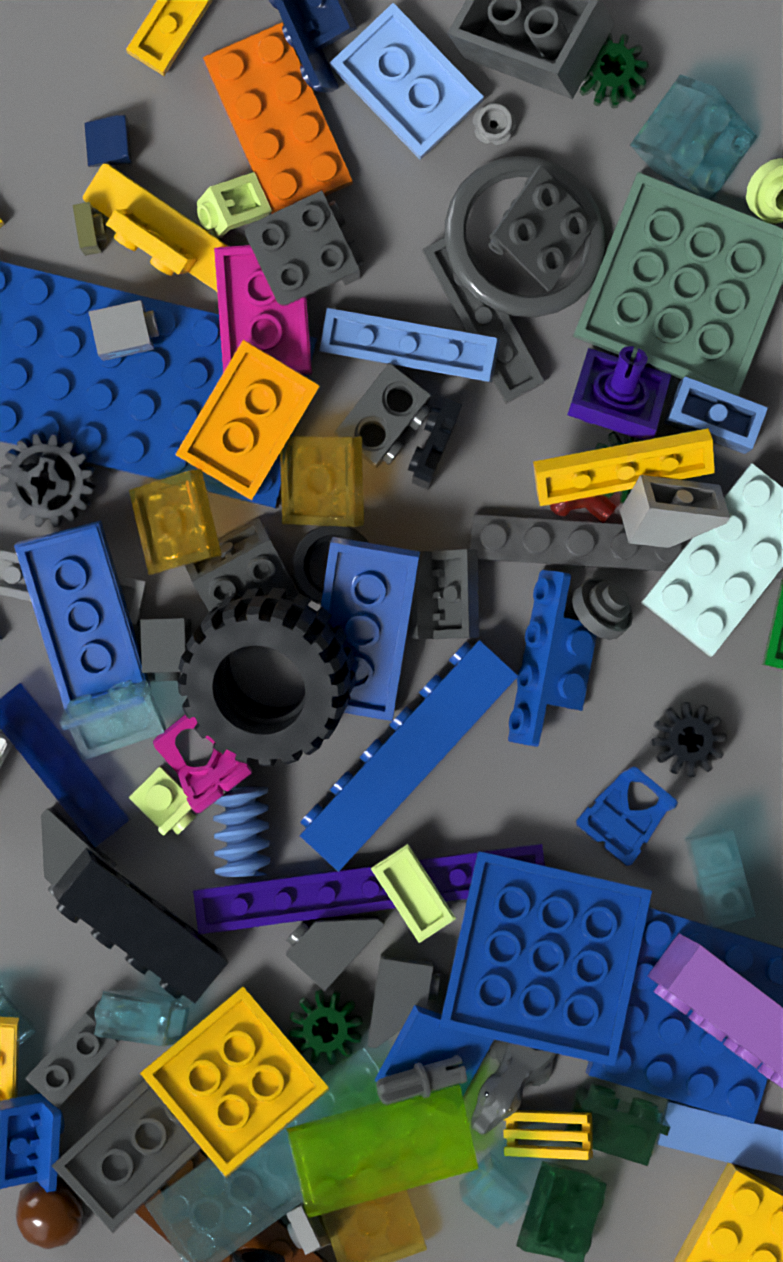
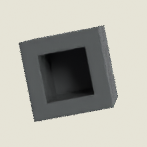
[141,618,192,682]

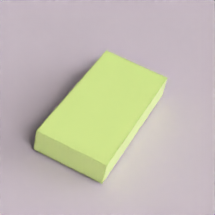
[371,844,456,943]

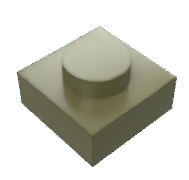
[72,202,107,256]

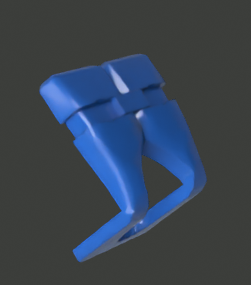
[576,766,678,866]

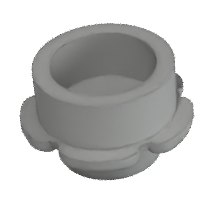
[473,102,516,146]

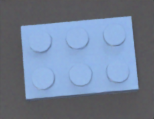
[330,3,484,160]

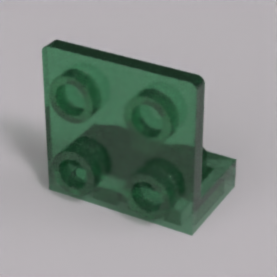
[564,1083,671,1166]

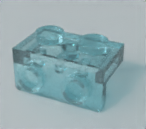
[60,680,166,761]

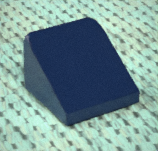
[84,115,132,167]

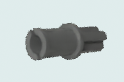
[376,1055,467,1105]

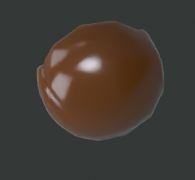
[16,1177,84,1249]

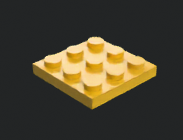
[140,987,329,1178]

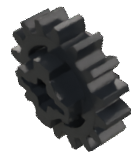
[0,431,96,528]

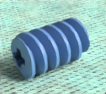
[213,786,270,877]

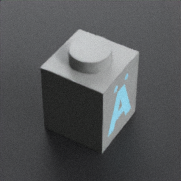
[89,300,159,361]

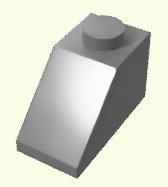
[620,475,730,548]

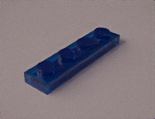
[0,683,131,848]

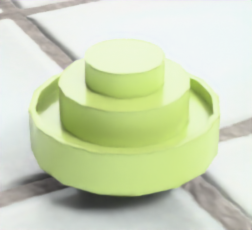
[746,158,783,224]

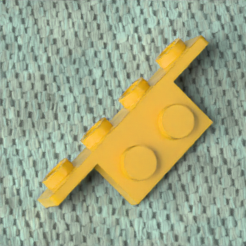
[83,164,230,292]

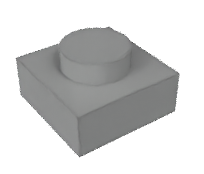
[286,1202,333,1255]

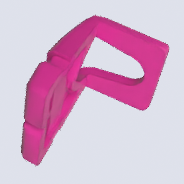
[153,715,252,813]

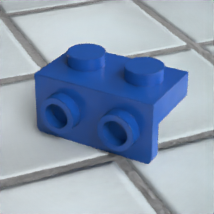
[0,1093,65,1192]

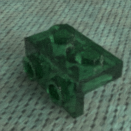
[516,1161,607,1262]

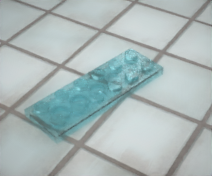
[145,1047,414,1262]

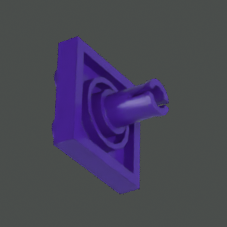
[567,346,671,440]

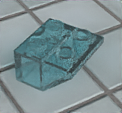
[630,74,757,201]

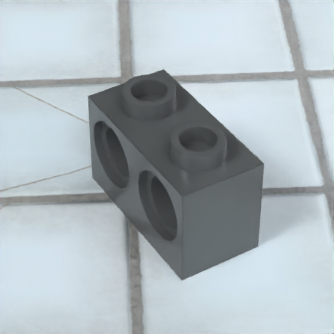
[335,363,432,468]
[25,1007,124,1108]

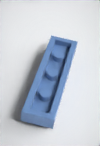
[319,308,500,382]

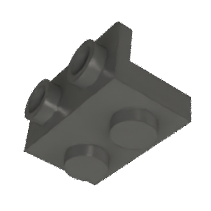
[409,549,479,639]

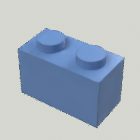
[664,376,768,454]

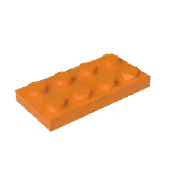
[203,22,353,214]

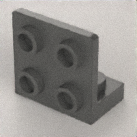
[182,518,300,612]

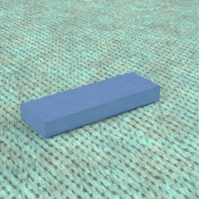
[657,1100,783,1176]

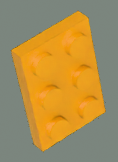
[175,339,320,500]

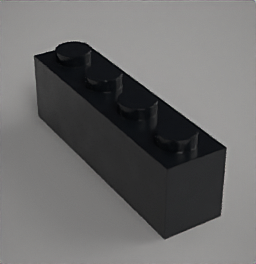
[52,848,229,1004]

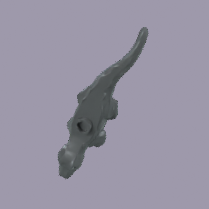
[471,903,652,1135]

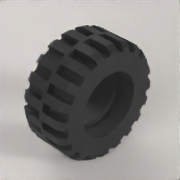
[177,588,356,766]

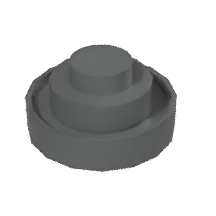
[572,577,633,640]

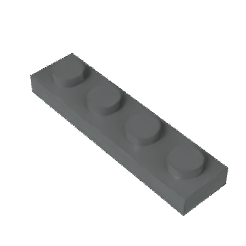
[422,237,545,404]

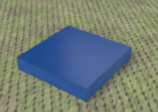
[375,1005,494,1113]

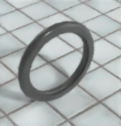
[445,156,605,317]

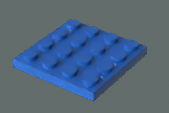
[439,851,652,1067]
[585,907,783,1124]

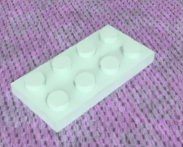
[641,463,783,657]

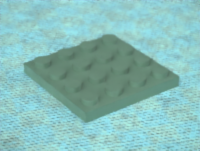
[573,172,783,396]

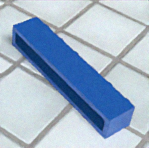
[300,640,518,872]

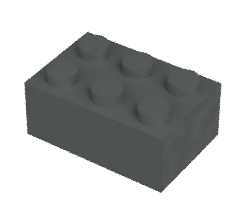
[447,0,615,99]

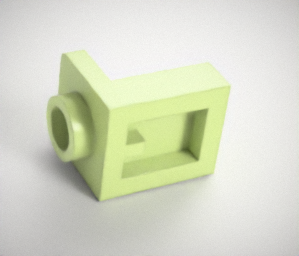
[197,172,272,239]
[129,766,196,836]

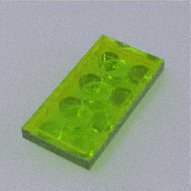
[286,1084,479,1218]

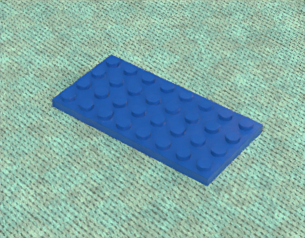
[0,261,317,509]

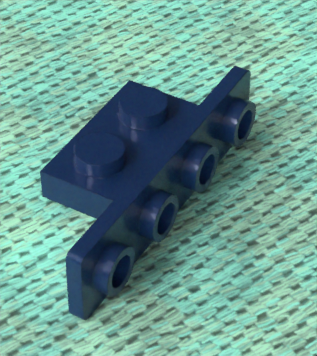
[269,0,357,93]

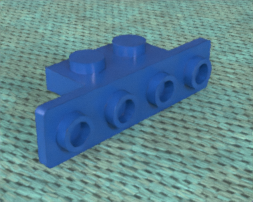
[508,570,597,747]

